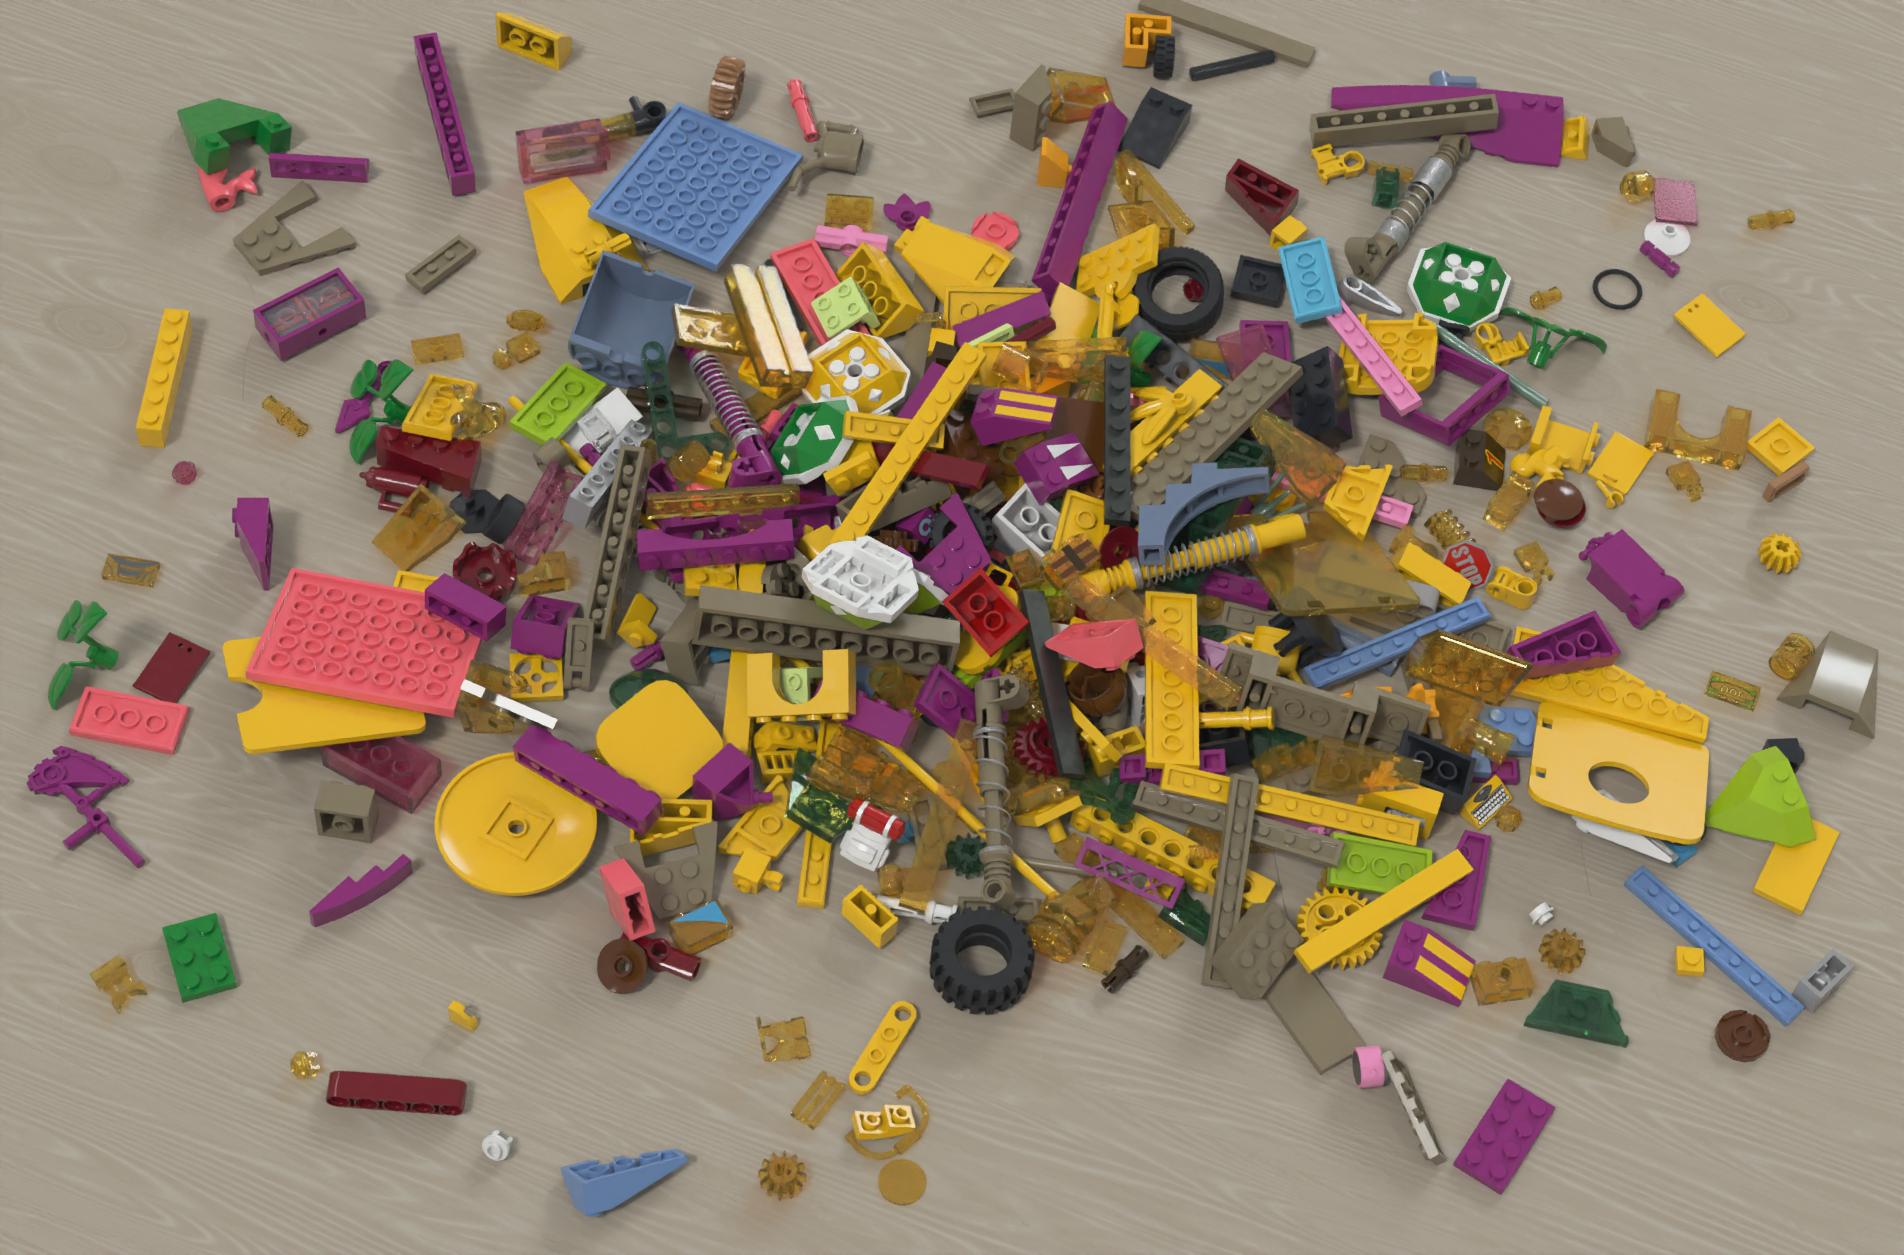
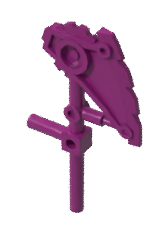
[26,746,145,868]

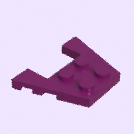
[896,493,992,595]

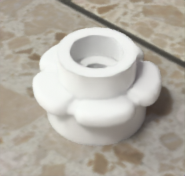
[1529,902,1554,926]

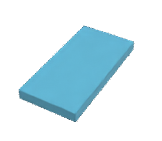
[1278,236,1343,324]

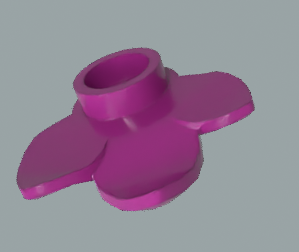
[883,194,930,231]

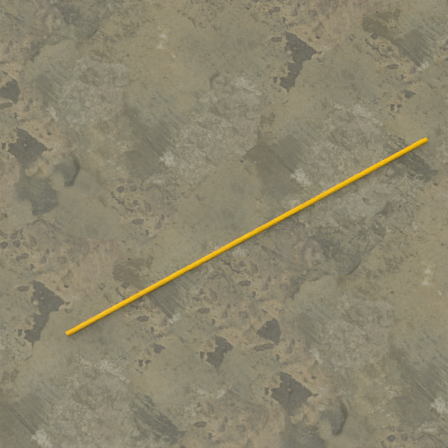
[508,395,1060,902]

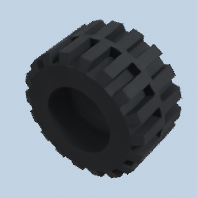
[928,503,995,554]

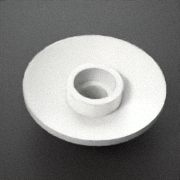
[1644,218,1691,257]

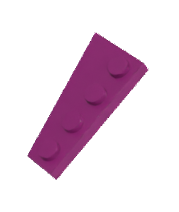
[1421,830,1491,931]

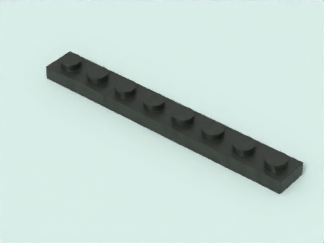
[1104,355,1131,527]

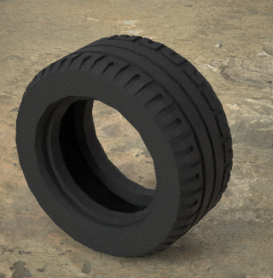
[1132,246,1224,343]

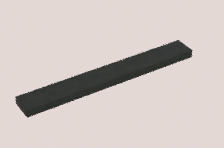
[1018,589,1086,779]

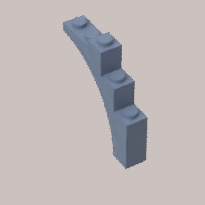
[1138,463,1270,565]

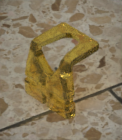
[756,1016,811,1062]

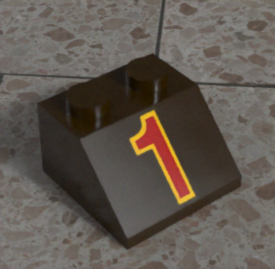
[1453,429,1505,492]

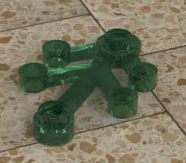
[1065,756,1139,825]

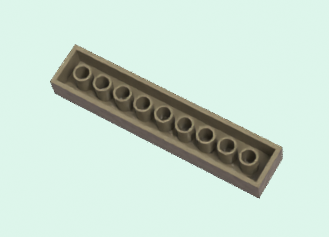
[692,585,960,676]

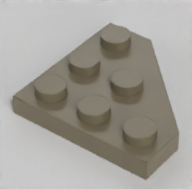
[1357,434,1425,519]

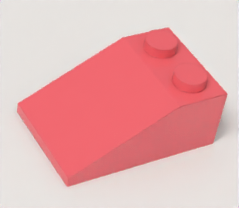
[1045,619,1144,671]

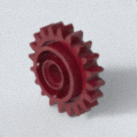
[1012,717,1086,781]

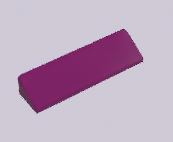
[952,291,1051,348]

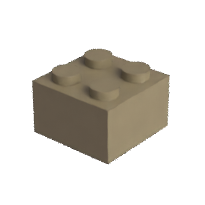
[314,781,379,843]

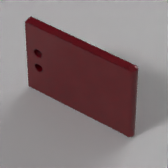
[133,632,210,704]

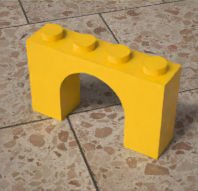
[747,649,856,724]

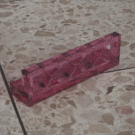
[504,460,583,567]

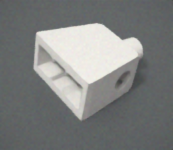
[1125,662,1145,727]

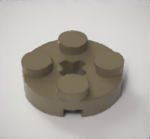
[761,562,799,598]

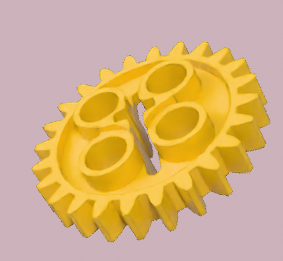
[1295,887,1383,970]

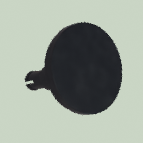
[1268,589,1343,669]

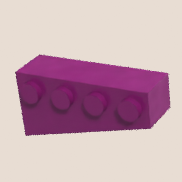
[1502,610,1621,681]

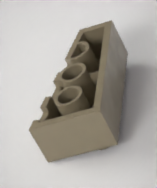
[836,474,952,533]

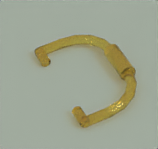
[845,1085,929,1160]

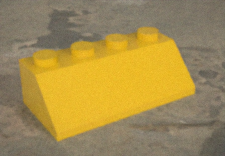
[835,242,925,339]

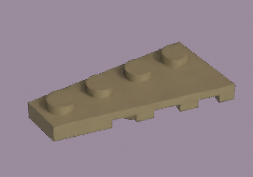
[1381,1049,1446,1166]

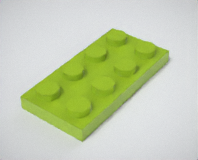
[509,361,607,446]
[1327,832,1432,903]

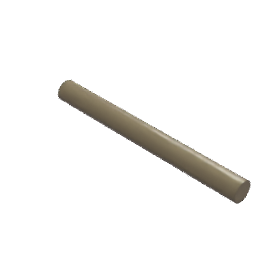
[1011,855,1118,878]

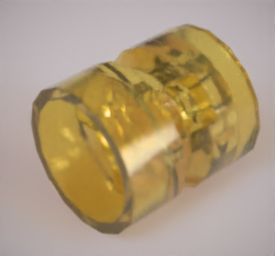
[1768,633,1815,681]

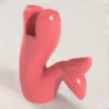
[198,165,258,212]

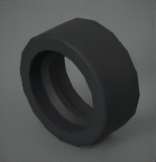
[483,494,525,544]

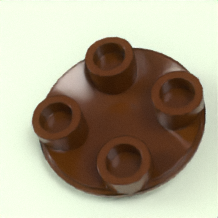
[1534,479,1583,523]

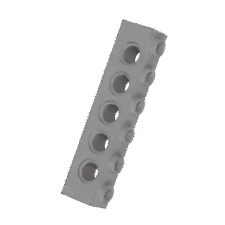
[562,419,653,530]

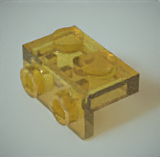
[824,194,874,232]

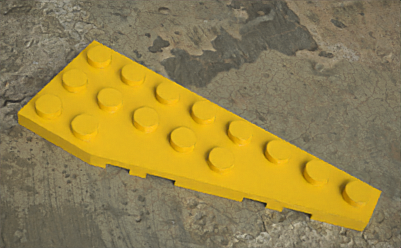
[1503,626,1709,744]

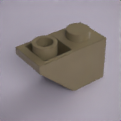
[1591,117,1635,167]

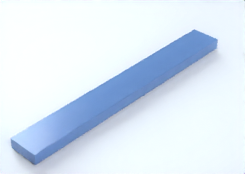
[1303,597,1491,690]
[1624,866,1805,1027]

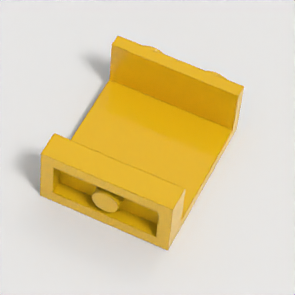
[1527,405,1600,474]

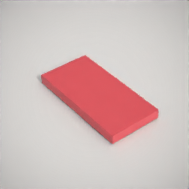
[69,686,189,755]

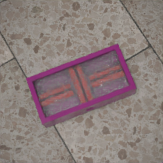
[253,267,366,361]

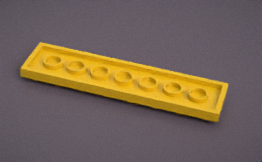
[1144,591,1200,770]

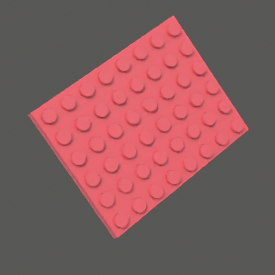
[246,568,483,718]

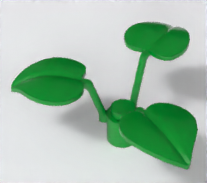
[1498,307,1607,369]
[1082,326,1162,402]
[349,359,414,465]
[48,600,119,710]

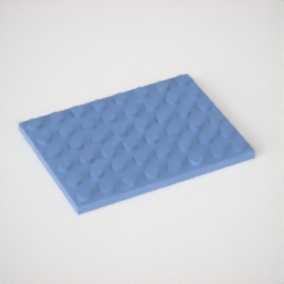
[588,102,803,272]

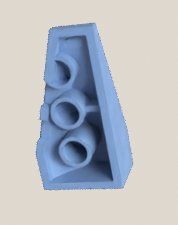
[561,1149,688,1217]

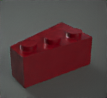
[1225,158,1299,236]

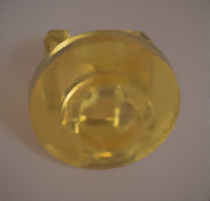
[290,1051,322,1079]

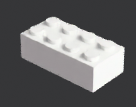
[991,483,1066,590]

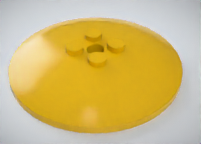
[434,752,597,896]

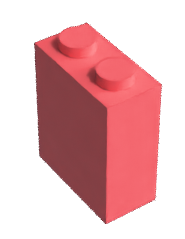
[599,858,656,941]

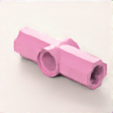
[815,225,889,257]

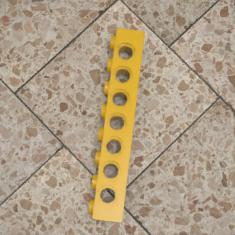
[1070,787,1276,914]

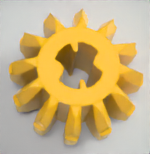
[1758,532,1802,574]

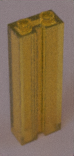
[724,264,813,389]

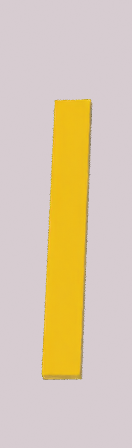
[797,719,846,909]
[1293,849,1474,974]

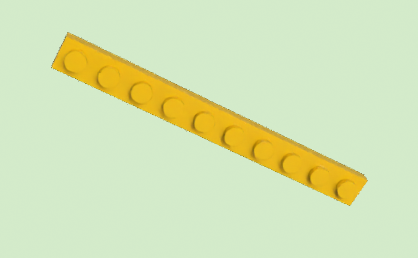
[829,342,987,545]
[1159,763,1420,847]

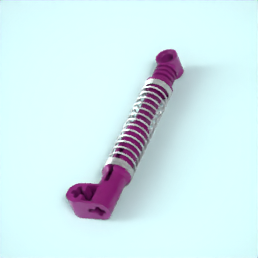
[676,319,782,493]

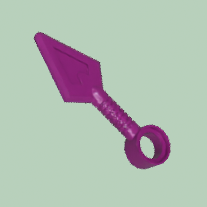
[335,360,392,433]

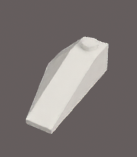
[1572,789,1679,863]

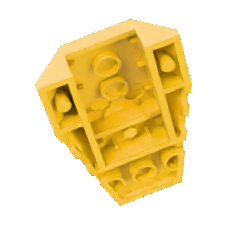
[523,176,649,305]

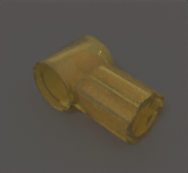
[999,431,1049,465]
[877,864,932,898]

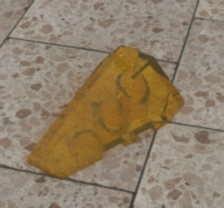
[1249,408,1347,508]
[1309,735,1424,797]

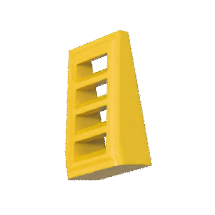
[756,750,813,784]

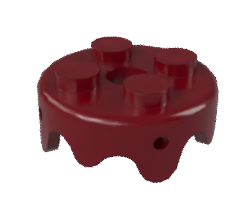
[453,542,517,602]

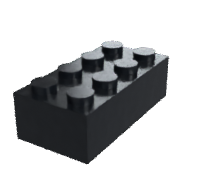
[1289,346,1353,453]

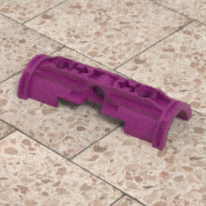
[661,494,840,583]

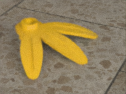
[1130,387,1192,444]

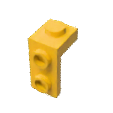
[617,593,658,648]
[753,721,817,753]

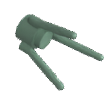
[1250,467,1308,525]

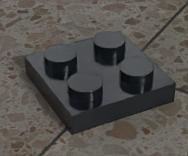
[1230,255,1284,307]

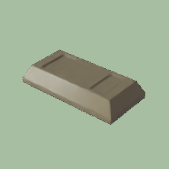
[969,88,1015,117]

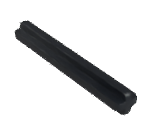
[1189,50,1275,81]

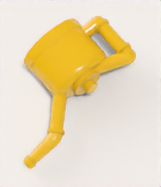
[1238,626,1304,684]

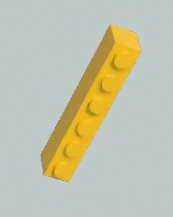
[136,308,193,448]
[1102,369,1222,479]

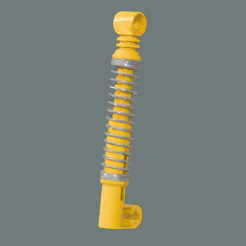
[1079,513,1306,601]

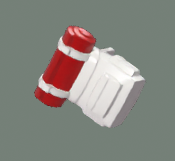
[840,797,906,872]

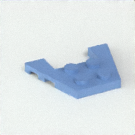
[1469,706,1545,778]

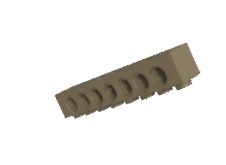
[584,445,652,650]

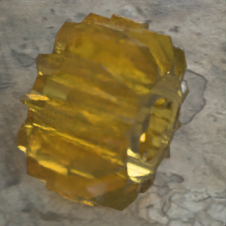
[667,440,711,482]
[1539,927,1585,975]
[758,1150,806,1201]

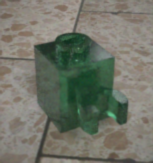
[1372,166,1400,209]

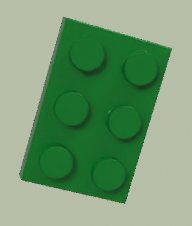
[162,913,237,1003]

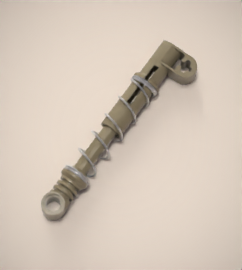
[973,674,1029,911]

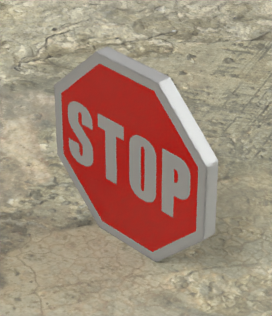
[1442,539,1494,593]

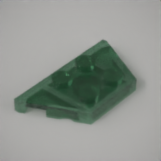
[1523,979,1629,1048]

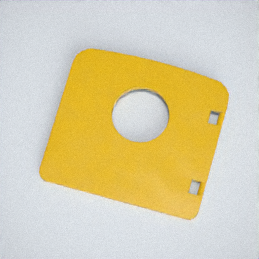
[1527,702,1709,845]

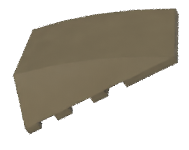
[1777,631,1878,739]

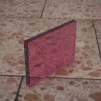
[1652,177,1698,226]

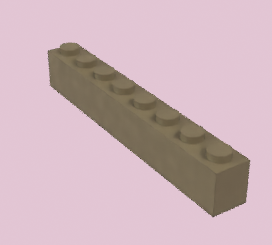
[1310,94,1499,149]

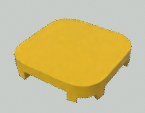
[1339,313,1438,395]
[595,680,723,799]

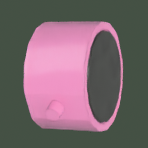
[1352,1045,1385,1089]

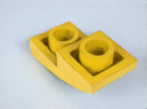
[851,1105,916,1140]

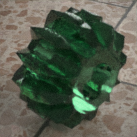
[945,832,987,879]

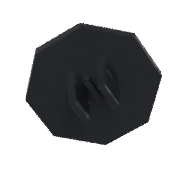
[450,489,500,534]

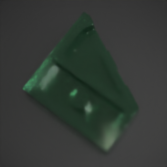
[1158,884,1211,947]

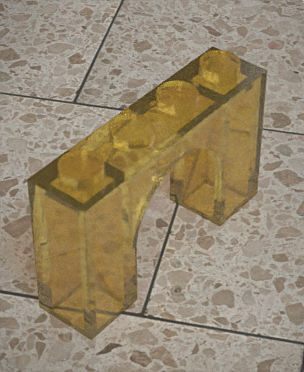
[1644,389,1752,470]

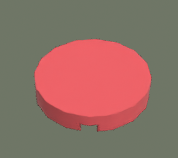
[972,212,1019,251]

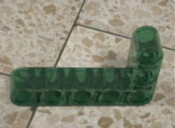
[640,341,729,465]

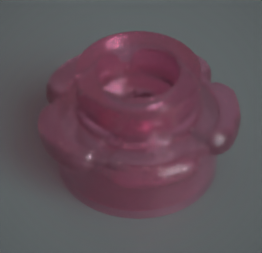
[172,461,197,485]

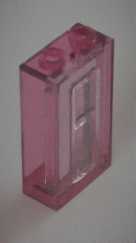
[515,118,610,184]

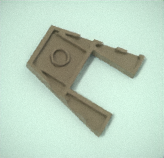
[233,181,356,276]

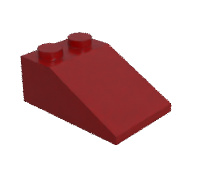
[942,567,1030,657]

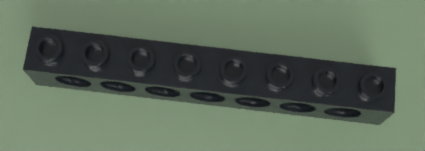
[1119,314,1291,458]

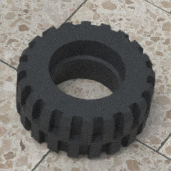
[929,906,1035,1015]

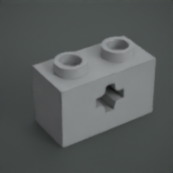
[1791,949,1854,1012]

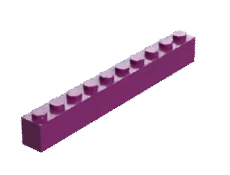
[1031,101,1128,296]

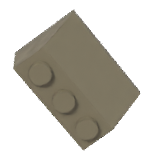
[1009,64,1052,152]

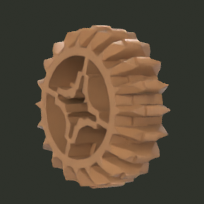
[708,56,746,120]

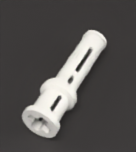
[877,895,958,925]

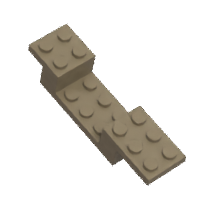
[1215,642,1431,753]

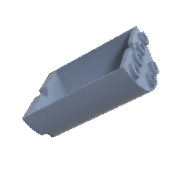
[568,250,695,389]

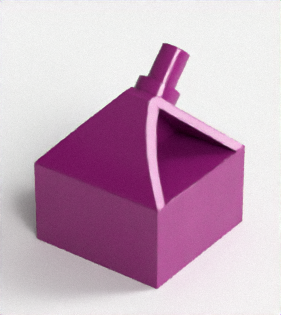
[692,742,773,821]

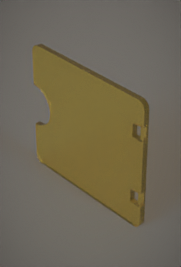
[1219,511,1420,616]

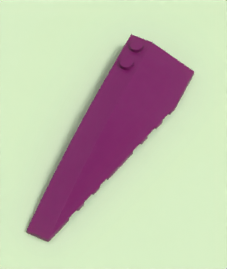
[1331,85,1564,168]

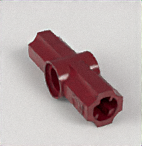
[620,932,702,981]

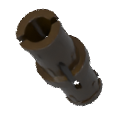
[1101,945,1149,993]

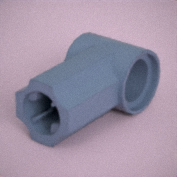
[1429,71,1477,88]

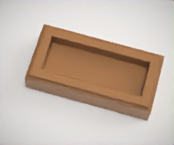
[1762,461,1810,502]

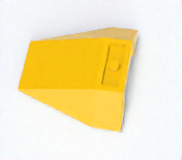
[900,221,1016,304]

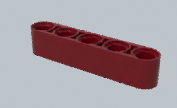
[325,1071,467,1115]

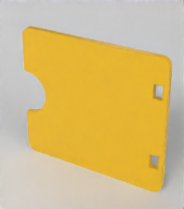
[222,637,426,754]

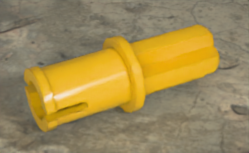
[583,233,632,266]

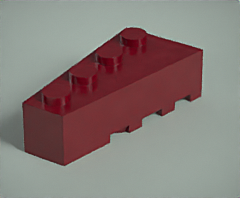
[376,426,482,498]

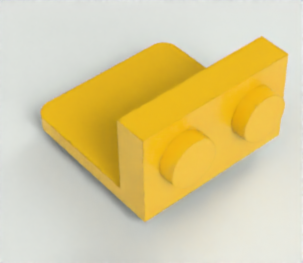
[823,439,880,496]

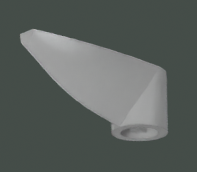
[1337,274,1403,316]

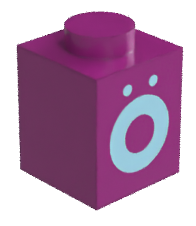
[895,506,935,545]

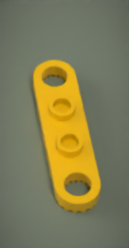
[848,1001,916,1096]

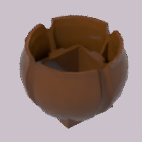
[1067,662,1128,717]

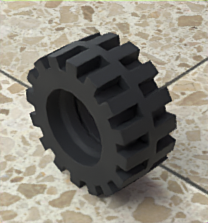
[1153,35,1175,78]

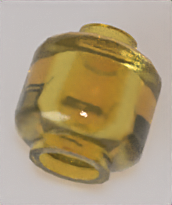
[1619,170,1656,202]

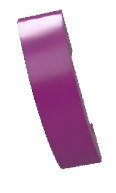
[1119,749,1226,786]

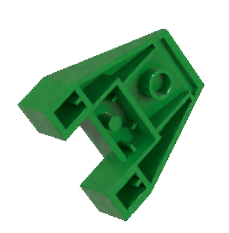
[177,98,292,175]

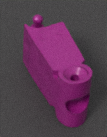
[1578,529,1685,629]

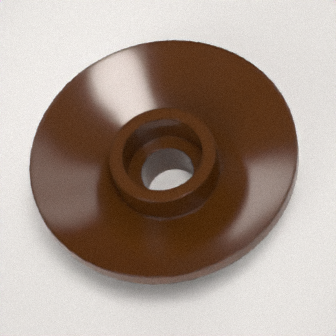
[597,939,648,994]

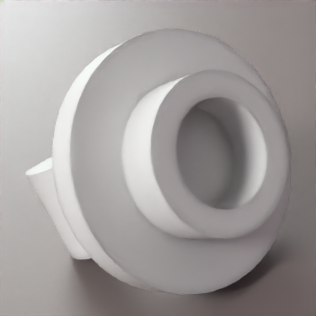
[482,1130,513,1161]

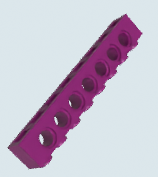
[414,32,476,196]

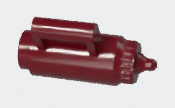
[359,466,430,515]

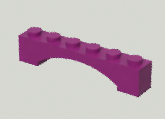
[637,519,795,571]

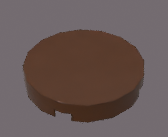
[1715,1010,1770,1062]

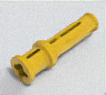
[1199,706,1275,731]

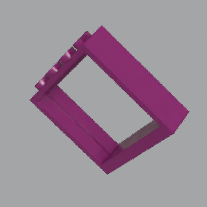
[1378,345,1511,446]

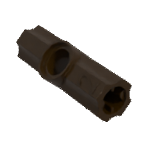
[626,386,703,421]

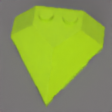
[1705,746,1816,848]

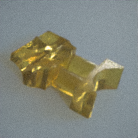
[90,955,148,1014]

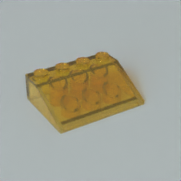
[1405,629,1533,707]

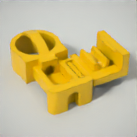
[1310,144,1365,185]
[1474,322,1529,367]

